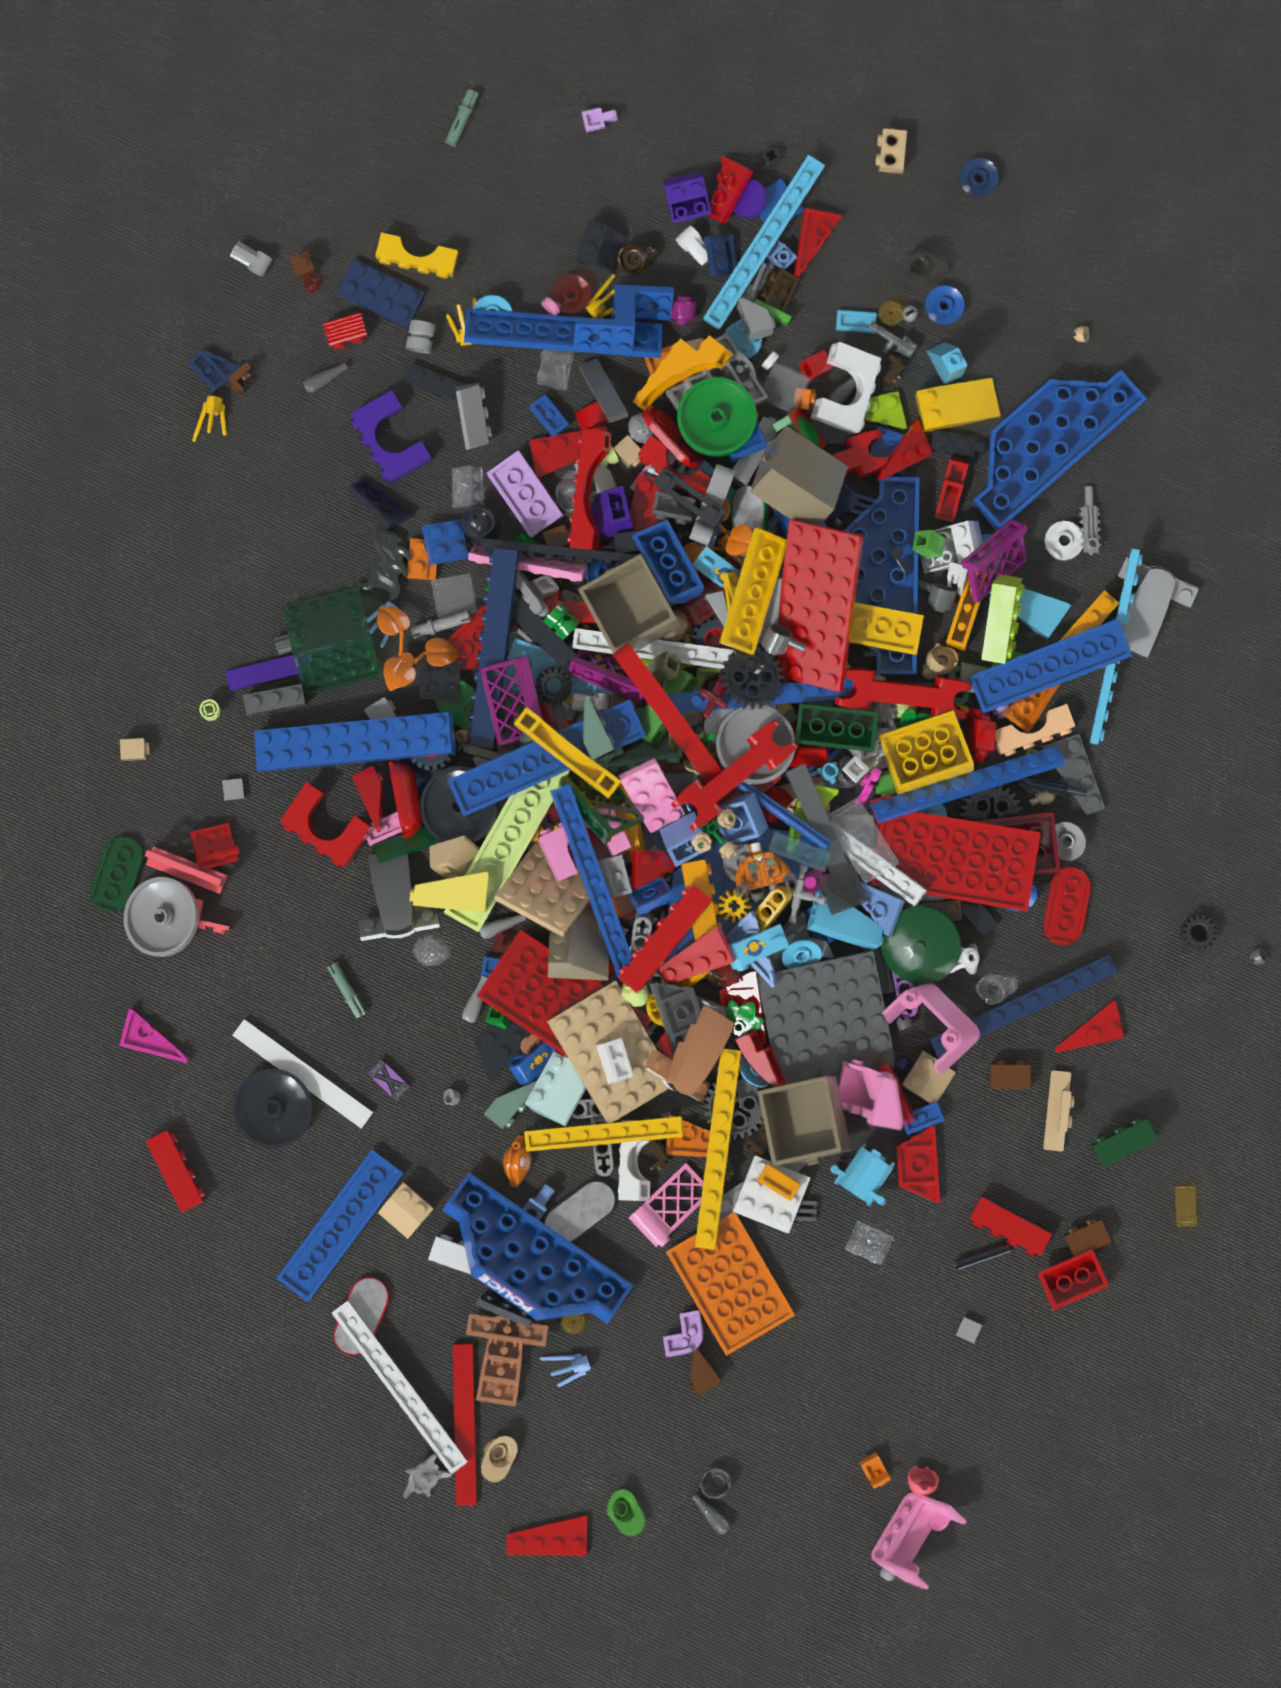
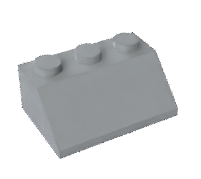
[455,383,492,450]

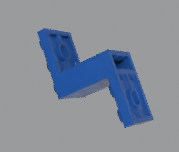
[573,285,674,353]

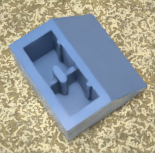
[660,811,713,867]

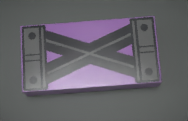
[367,1059,410,1101]

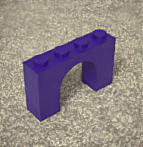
[350,390,432,484]

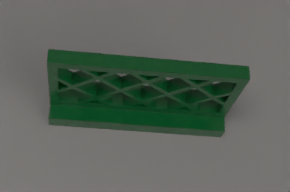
[558,763,645,845]

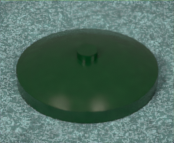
[881,905,961,984]

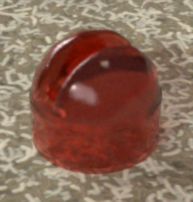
[303,276,319,293]

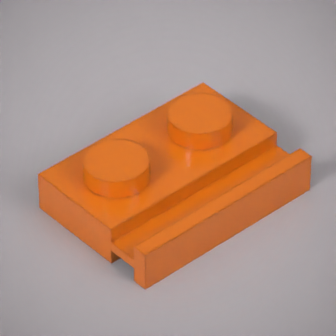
[407,538,437,581]

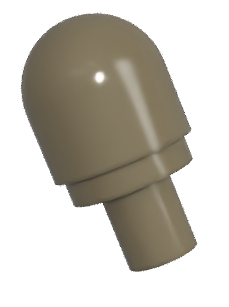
[1029,791,1056,807]

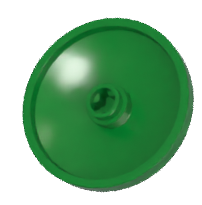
[677,377,757,457]

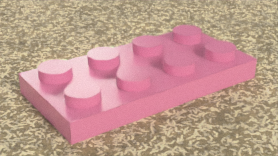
[619,758,686,833]

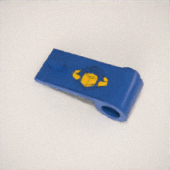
[508,1042,562,1085]

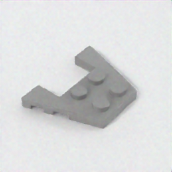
[706,577,782,644]

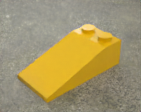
[915,378,1001,433]

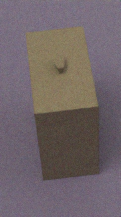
[750,426,848,525]
[578,554,681,653]
[758,1076,851,1166]

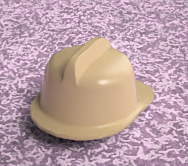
[481,1436,517,1482]

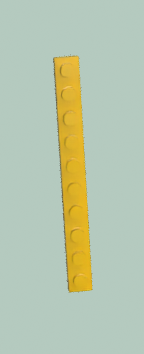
[695,1049,742,1250]

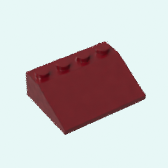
[974,812,1061,875]

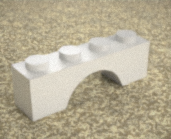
[618,1120,652,1201]

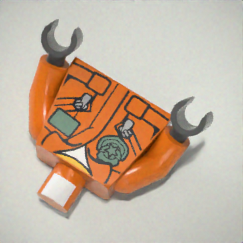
[735,842,797,898]

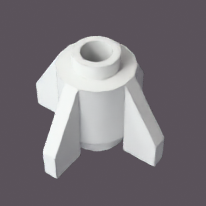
[950,943,979,974]

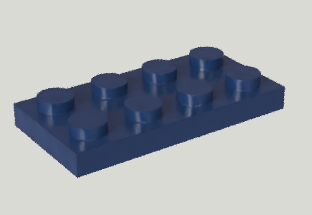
[337,259,425,329]

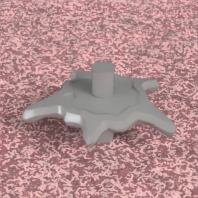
[403,1454,452,1498]

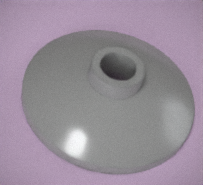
[1055,822,1086,861]

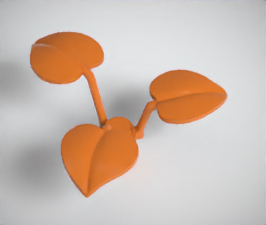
[683,498,753,572]
[377,606,459,691]

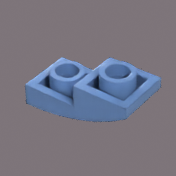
[766,239,797,270]

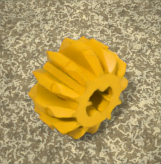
[717,889,751,923]

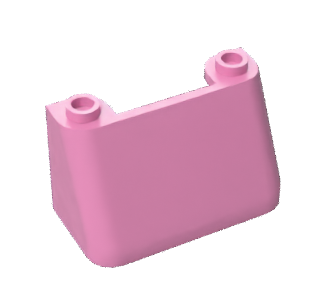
[838,1059,904,1130]

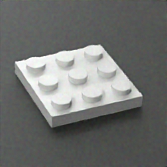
[733,1156,810,1234]

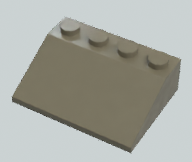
[548,907,609,980]

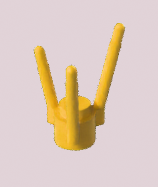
[585,274,616,319]
[446,298,477,346]
[192,396,227,442]
[722,572,739,613]

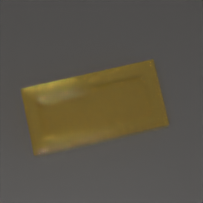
[1174,1186,1197,1227]

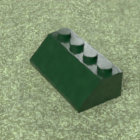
[795,703,881,752]

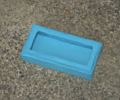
[836,310,877,334]

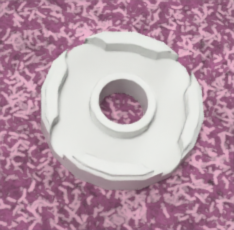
[1044,521,1084,561]

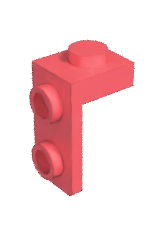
[196,899,231,934]

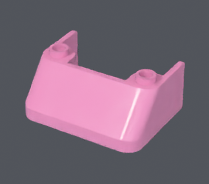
[882,983,980,1075]
[871,1493,967,1590]

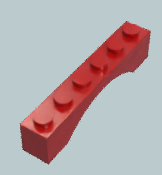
[568,429,611,551]

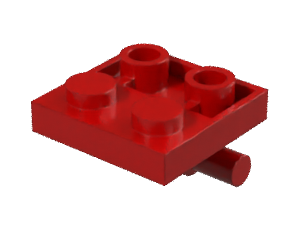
[189,823,239,871]

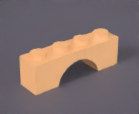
[995,704,1075,757]

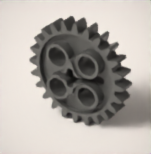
[703,1077,763,1139]

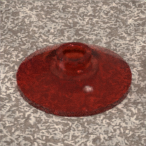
[552,275,591,314]

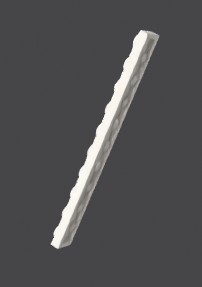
[572,628,771,675]
[332,1301,468,1474]

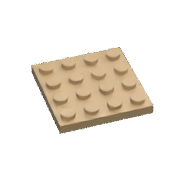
[495,842,590,937]

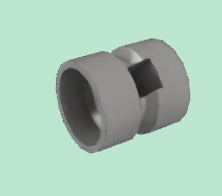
[406,320,435,353]

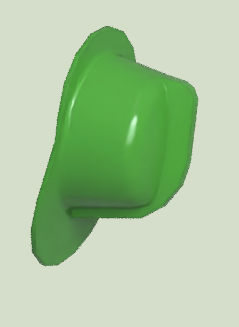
[607,1489,645,1536]

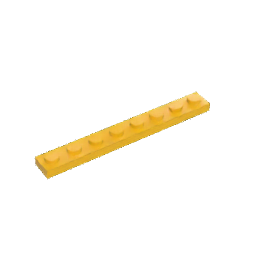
[524,1117,684,1151]

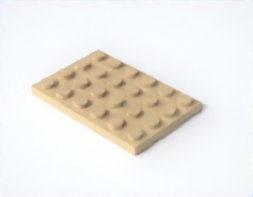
[547,981,669,1124]

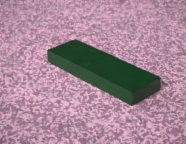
[373,827,436,864]

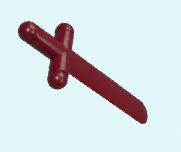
[700,650,741,718]

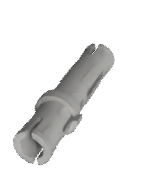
[411,610,471,639]

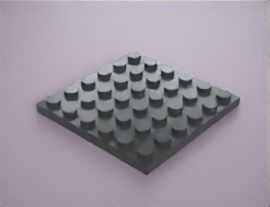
[758,950,897,1086]

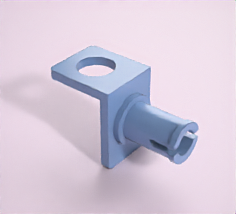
[523,1184,555,1220]

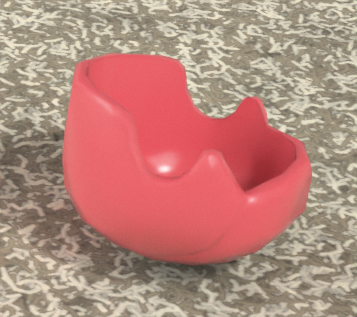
[908,1465,939,1495]

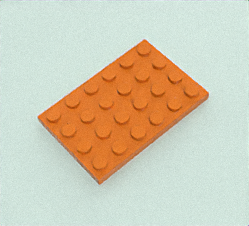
[666,1212,795,1356]

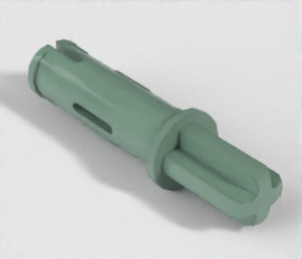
[445,90,478,147]
[327,962,366,1018]

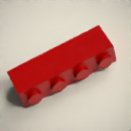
[146,1130,205,1213]
[969,1197,1052,1257]

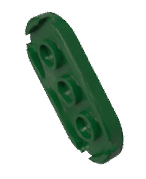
[90,836,144,914]

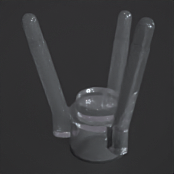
[741,262,775,303]

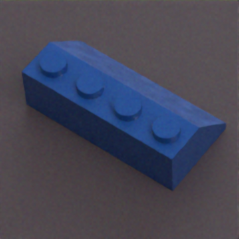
[632,520,704,604]

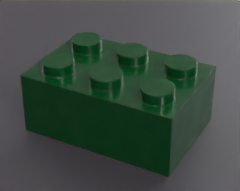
[1090,1117,1158,1168]

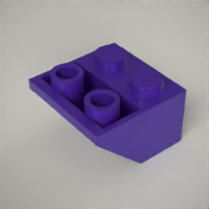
[662,171,711,223]
[590,486,635,539]

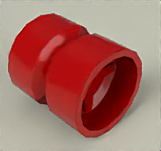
[759,785,793,823]

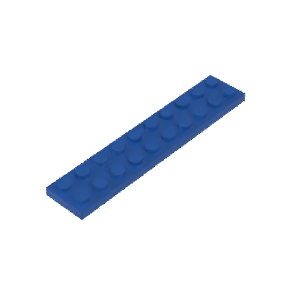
[464,308,662,358]
[447,700,646,817]

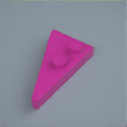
[853,768,882,811]
[119,1009,189,1063]

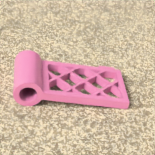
[629,1163,704,1247]

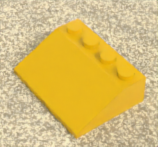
[879,710,974,795]

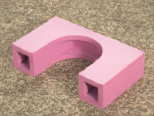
[537,807,631,882]

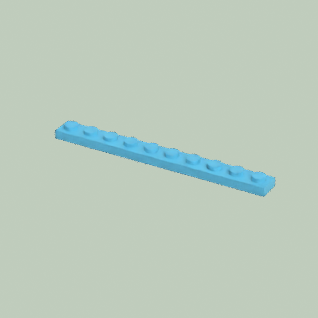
[703,155,825,330]
[1090,549,1142,745]

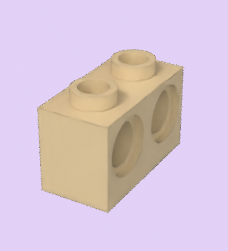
[876,129,907,174]

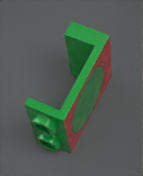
[773,405,826,449]

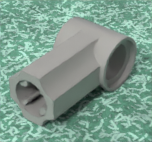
[230,241,272,277]

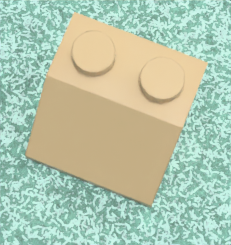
[430,836,480,879]
[901,1051,956,1104]
[378,1183,434,1239]

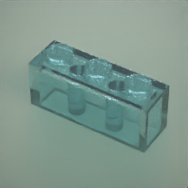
[767,831,832,872]

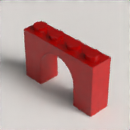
[280,782,374,867]

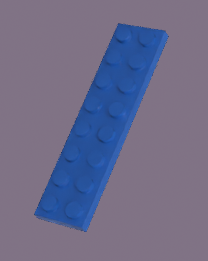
[969,619,1132,714]
[276,1150,404,1302]

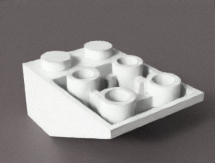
[920,521,983,574]

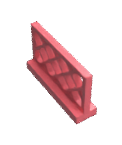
[145,846,227,894]

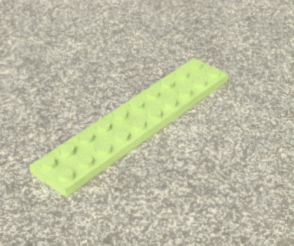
[444,770,570,932]

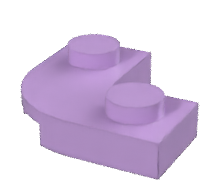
[663,1310,704,1357]

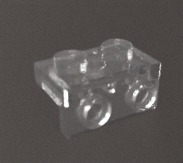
[537,349,574,390]
[452,466,484,508]
[845,1221,893,1265]

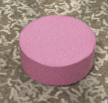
[541,297,560,315]

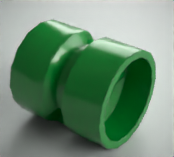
[543,603,580,640]

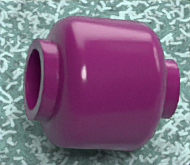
[670,296,697,325]

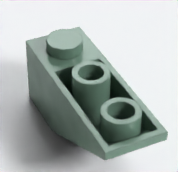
[583,695,615,760]
[484,1081,537,1129]

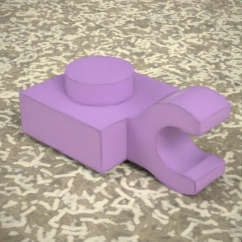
[582,108,618,133]

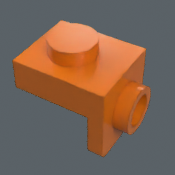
[794,388,817,410]
[859,1452,891,1489]

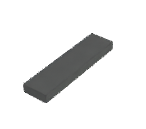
[579,359,628,423]

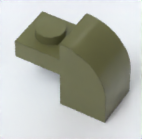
[647,651,681,692]

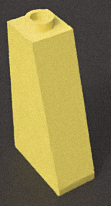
[410,872,489,912]

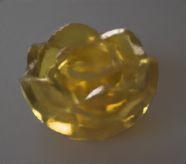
[879,301,903,325]
[561,1314,586,1334]

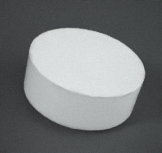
[761,351,779,370]

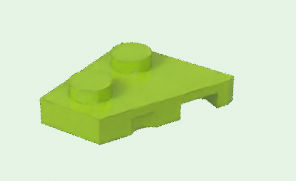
[864,391,907,430]

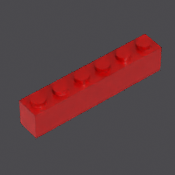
[618,884,713,994]

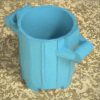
[831,1143,895,1207]

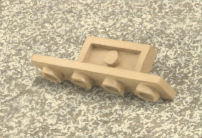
[1043,1070,1074,1151]

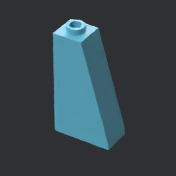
[927,342,967,386]
[989,589,1071,640]
[807,888,884,950]

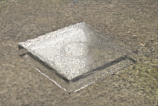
[763,362,811,412]
[431,573,477,619]

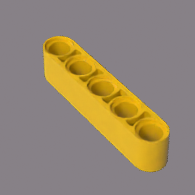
[730,885,792,965]

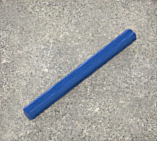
[736,782,831,850]

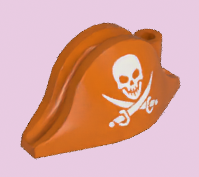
[503,1135,532,1188]

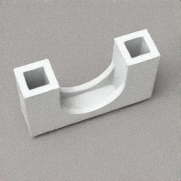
[810,342,881,434]

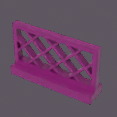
[962,519,1027,603]
[568,649,644,704]
[479,656,543,746]

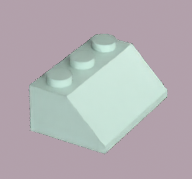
[525,1052,586,1126]

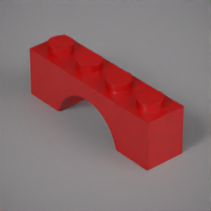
[637,434,712,501]

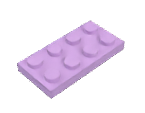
[486,450,564,538]

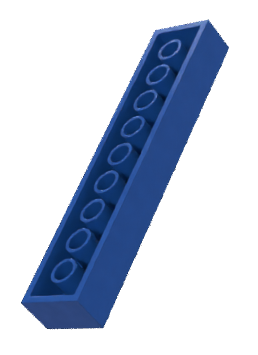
[254,712,456,772]

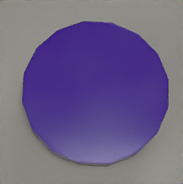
[733,179,768,219]

